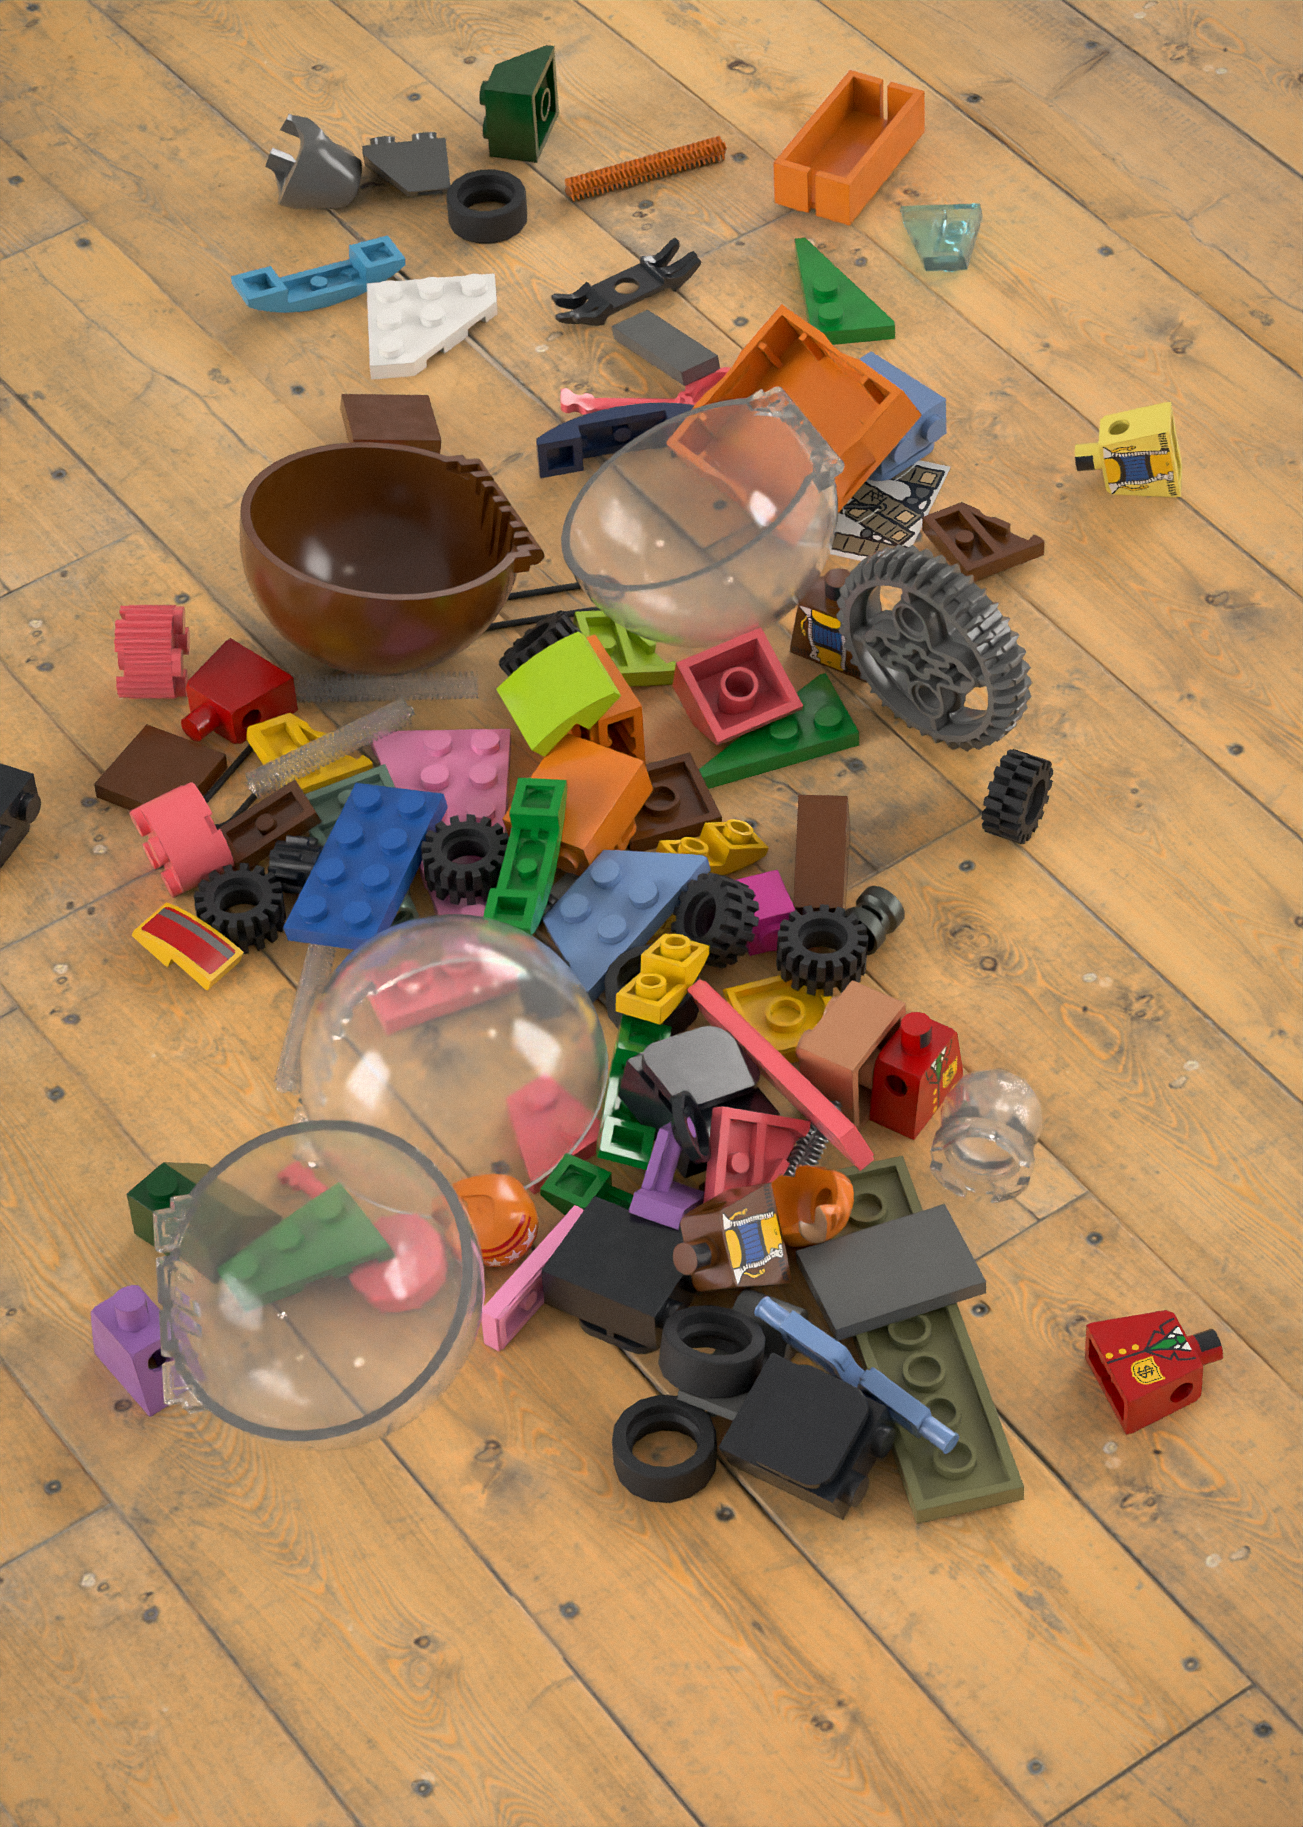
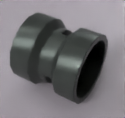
[845,886,905,955]

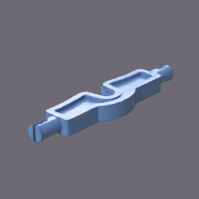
[754,1296,959,1454]

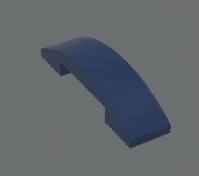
[536,403,695,479]

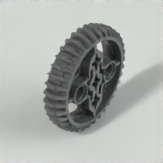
[836,544,1032,751]

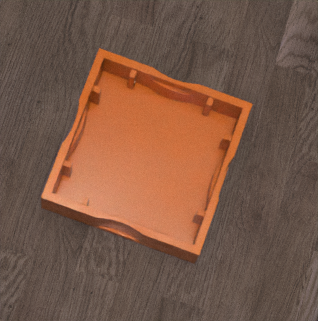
[665,304,922,553]

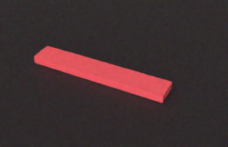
[687,979,874,1171]

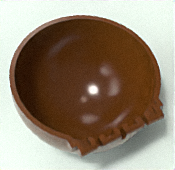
[239,442,545,677]

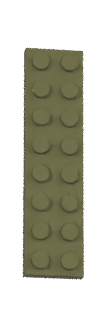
[830,1155,1024,1524]

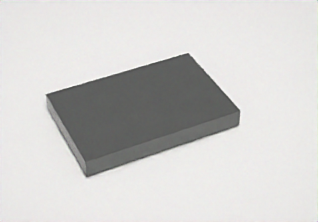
[796,1204,986,1341]

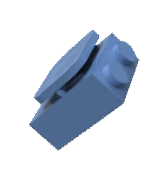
[860,352,946,481]

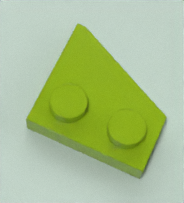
[573,610,676,686]

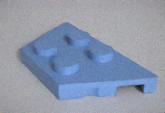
[542,850,711,1004]

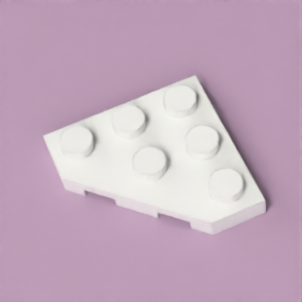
[367,274,498,379]

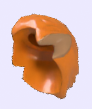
[771,1164,854,1247]

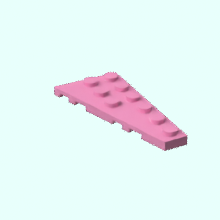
[369,729,512,944]

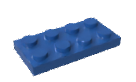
[283,783,448,953]

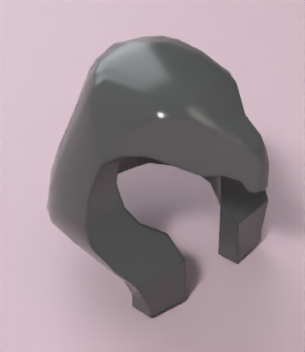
[265,114,362,210]

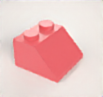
[673,627,803,746]

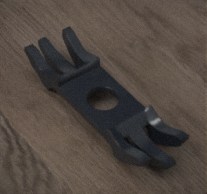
[551,238,701,326]

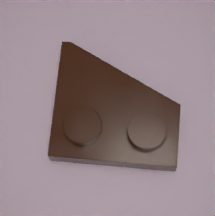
[922,502,1045,582]

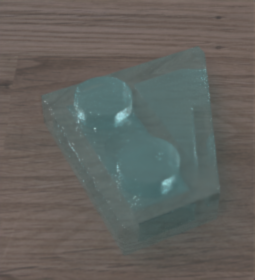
[900,203,983,272]

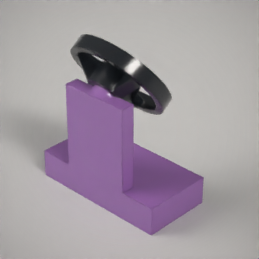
[629,1090,711,1230]

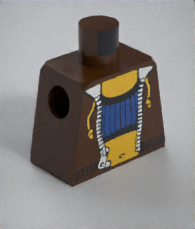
[790,568,882,683]
[673,1183,792,1292]

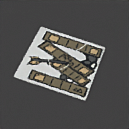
[782,460,951,561]

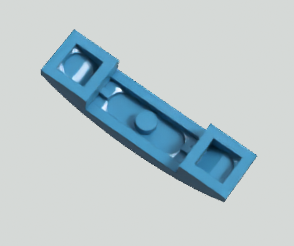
[231,235,405,313]

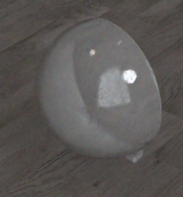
[561,387,845,648]
[288,914,608,1212]
[153,1120,485,1451]

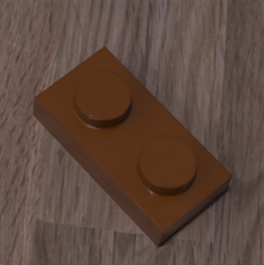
[217,779,322,870]

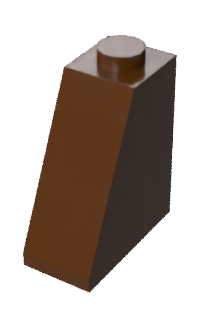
[793,795,851,916]

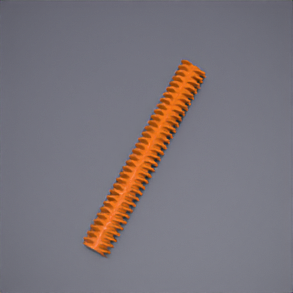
[565,136,727,202]

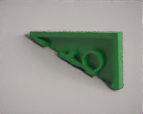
[795,237,895,345]
[699,673,859,789]

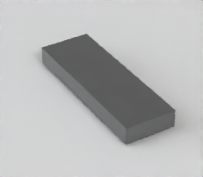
[612,310,720,386]

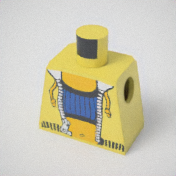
[1075,402,1182,497]

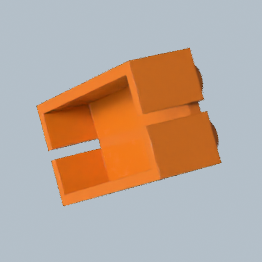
[773,70,925,226]

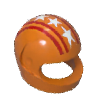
[442,1174,539,1268]

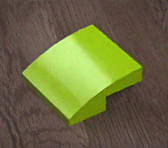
[496,632,621,757]

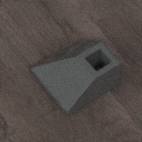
[362,132,450,197]

